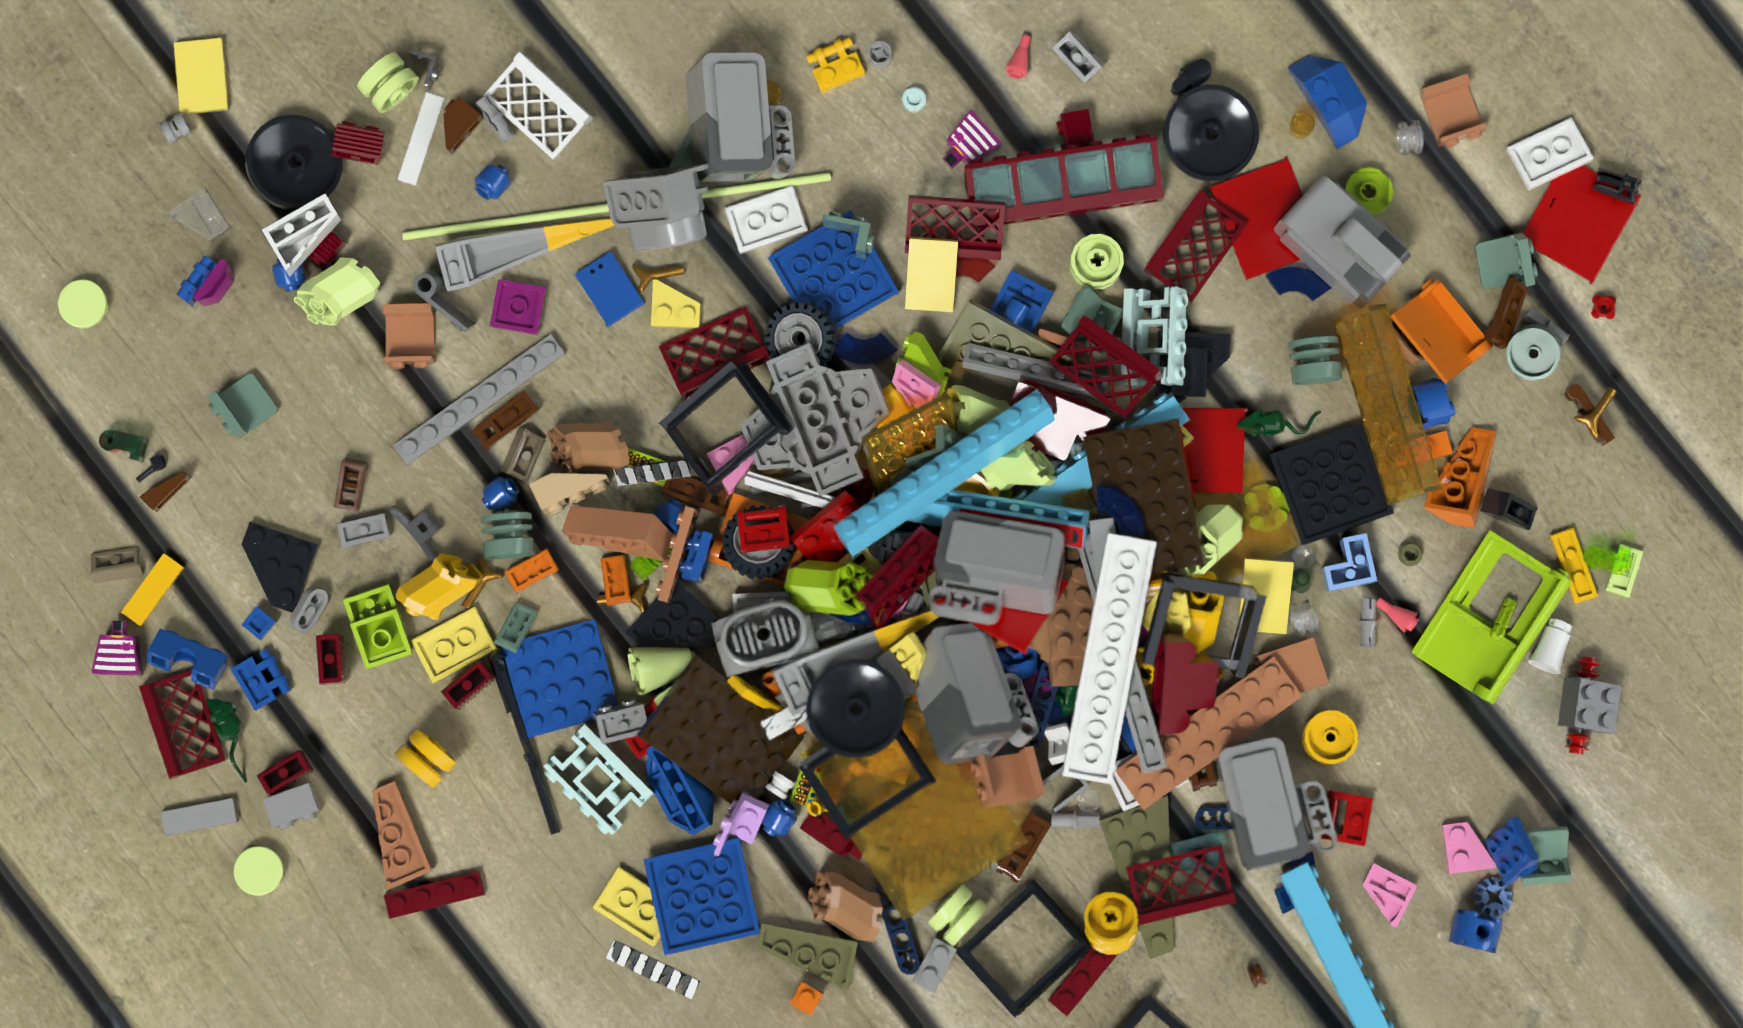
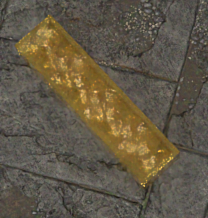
[1332,303,1442,505]

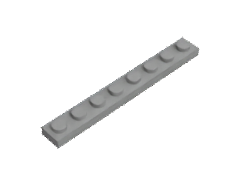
[393,334,566,465]

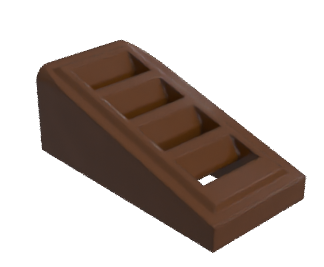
[334,458,367,512]
[139,472,191,512]

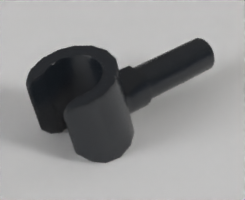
[136,455,166,483]

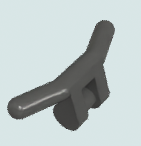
[389,505,442,563]

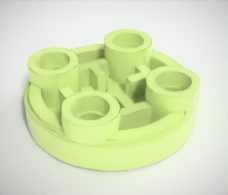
[58,280,108,329]
[234,846,284,895]

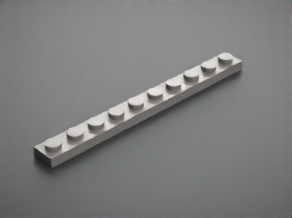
[1078,534,1168,774]

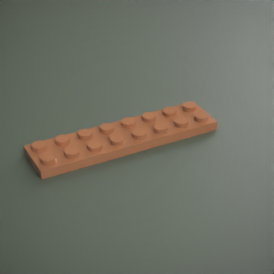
[1115,657,1302,810]

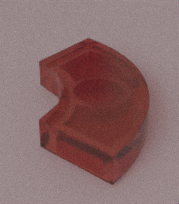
[955,257,996,284]

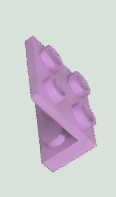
[713,793,769,856]

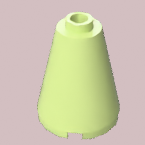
[628,647,696,695]

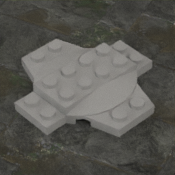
[740,343,891,496]

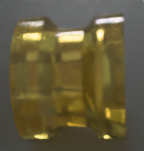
[767,80,782,105]
[1289,112,1315,139]

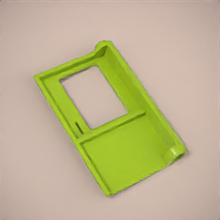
[1411,530,1572,705]

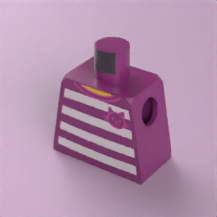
[942,110,1002,169]
[92,621,143,676]

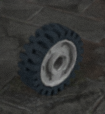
[765,302,839,366]
[723,505,795,580]

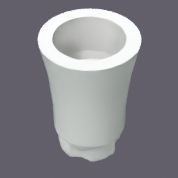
[1528,618,1572,674]

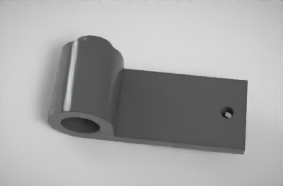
[413,269,475,332]

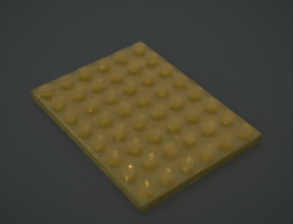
[800,693,1028,921]

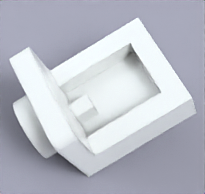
[1044,723,1070,765]

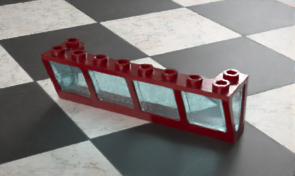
[964,134,1164,229]

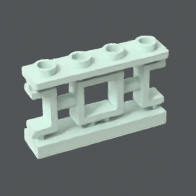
[1120,287,1188,388]
[543,724,654,835]

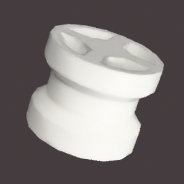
[765,771,795,800]

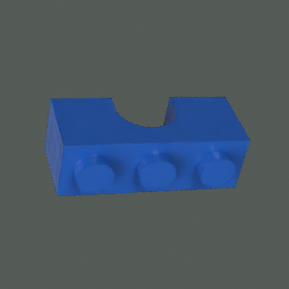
[147,628,227,690]

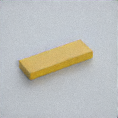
[1549,527,1598,604]
[121,553,184,627]
[727,675,783,715]

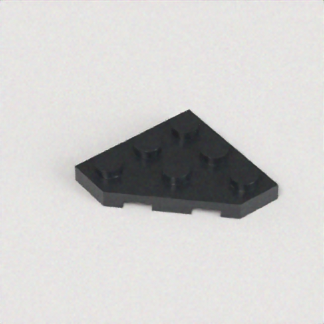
[1155,330,1231,404]
[242,522,319,613]
[626,581,719,648]

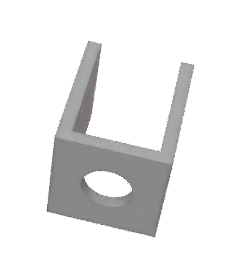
[1042,766,1089,813]

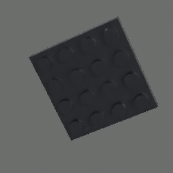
[1269,422,1394,546]

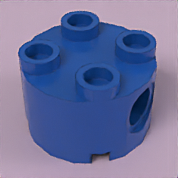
[1405,377,1456,431]
[996,645,1040,680]
[1448,909,1503,954]

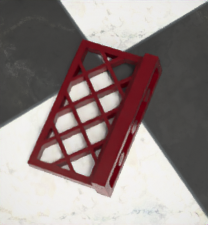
[1144,190,1247,303]
[905,195,1005,260]
[658,307,770,401]
[1049,315,1162,419]
[855,525,939,629]
[139,670,226,780]
[1126,844,1236,925]

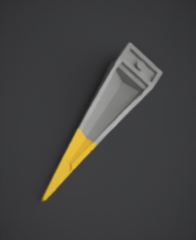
[435,218,615,292]
[771,610,940,716]

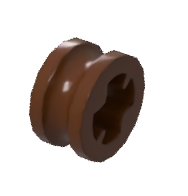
[1247,963,1266,988]

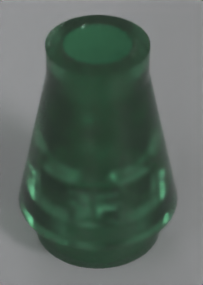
[1291,569,1312,593]

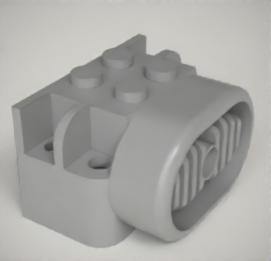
[603,164,709,250]
[711,598,819,679]

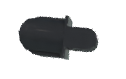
[1171,59,1212,96]
[1592,168,1642,205]

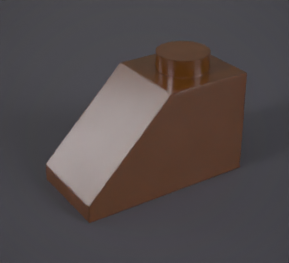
[443,97,483,155]

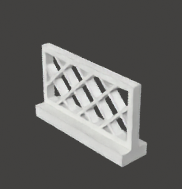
[483,52,594,160]

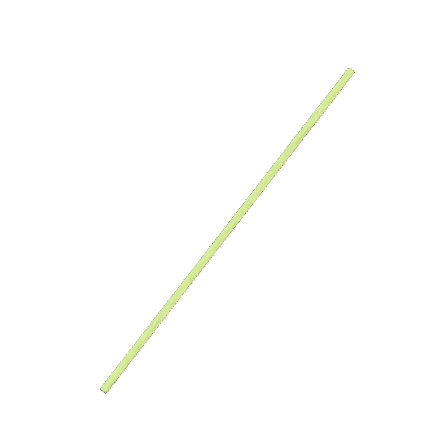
[402,172,831,240]

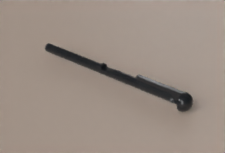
[489,650,560,835]

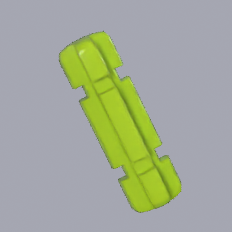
[1490,598,1517,641]

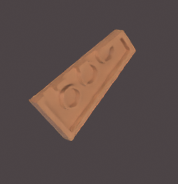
[656,506,700,603]
[372,781,433,890]

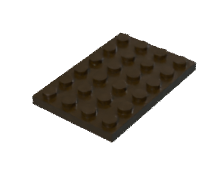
[1083,418,1207,573]
[636,656,804,804]

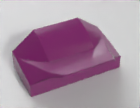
[193,259,234,307]

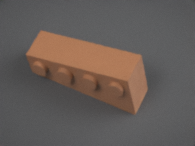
[562,505,673,562]

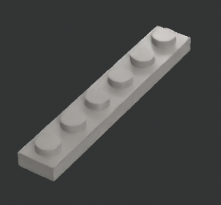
[962,343,1109,399]

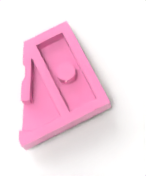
[892,360,941,425]
[706,434,755,495]
[1442,822,1496,874]
[1362,863,1417,928]

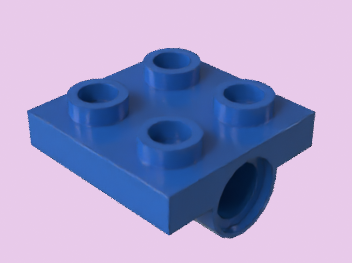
[990,270,1054,333]
[1485,817,1539,885]

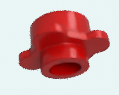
[1591,295,1616,320]

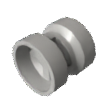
[868,41,892,69]
[159,112,192,144]

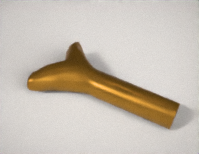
[632,263,684,293]
[1574,387,1617,438]
[461,558,503,609]
[597,582,648,613]

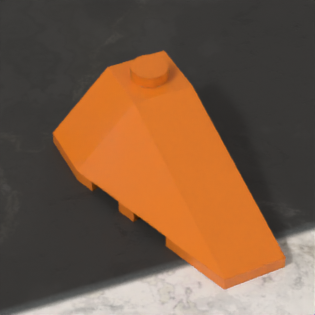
[1424,427,1496,529]

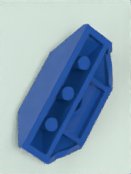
[1288,56,1367,149]
[646,746,714,835]

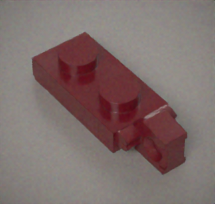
[800,814,864,860]

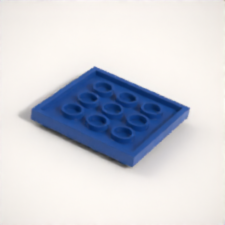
[768,210,899,329]
[502,619,619,738]
[643,838,760,956]

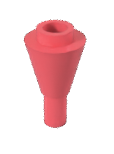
[1005,35,1031,79]
[1376,597,1419,633]

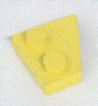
[651,279,701,329]
[888,632,927,686]

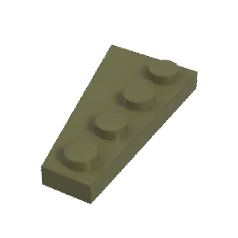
[757,923,858,990]

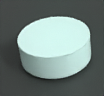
[902,87,926,112]

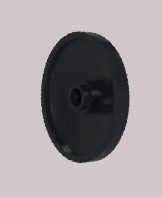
[1163,84,1259,181]
[245,115,343,210]
[806,659,905,759]

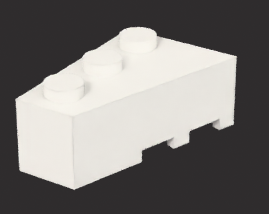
[262,194,341,276]

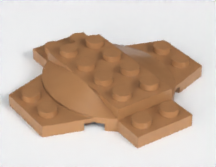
[997,546,1141,687]

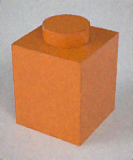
[790,981,824,1016]

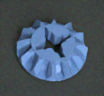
[1473,878,1513,917]

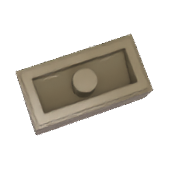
[500,427,545,482]
[91,546,143,583]

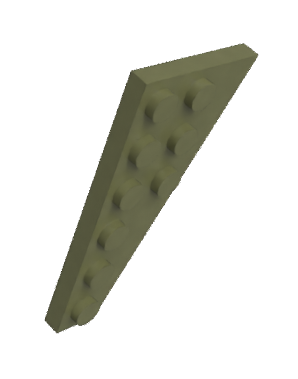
[937,299,1097,373]
[1100,796,1174,959]

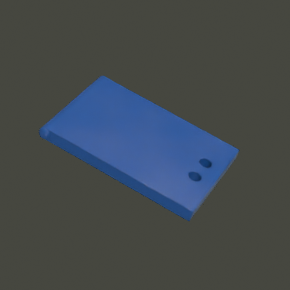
[575,251,645,327]

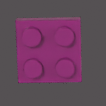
[490,279,546,336]

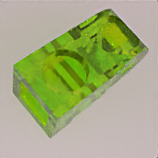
[1584,546,1634,577]
[629,548,673,583]

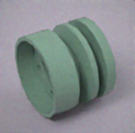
[1288,335,1343,385]
[481,510,535,560]

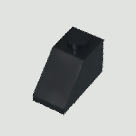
[1480,488,1537,531]

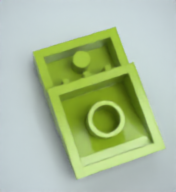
[343,582,413,670]

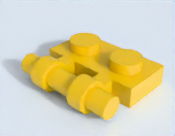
[806,37,865,94]

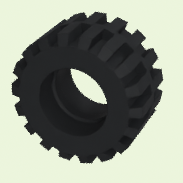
[868,521,933,566]

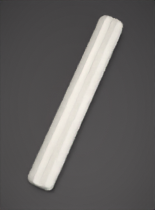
[744,471,835,508]

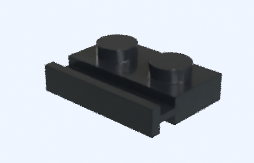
[1171,348,1207,398]

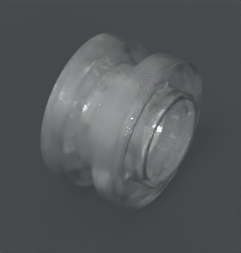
[1396,120,1424,155]
[1289,599,1319,637]

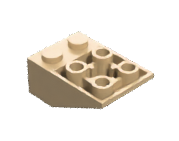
[529,473,611,516]

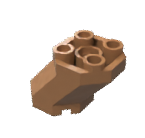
[547,420,629,474]
[808,871,882,942]

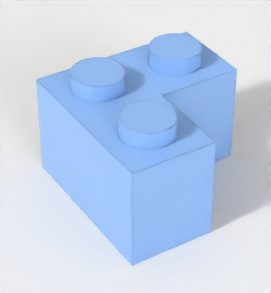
[1321,533,1377,593]

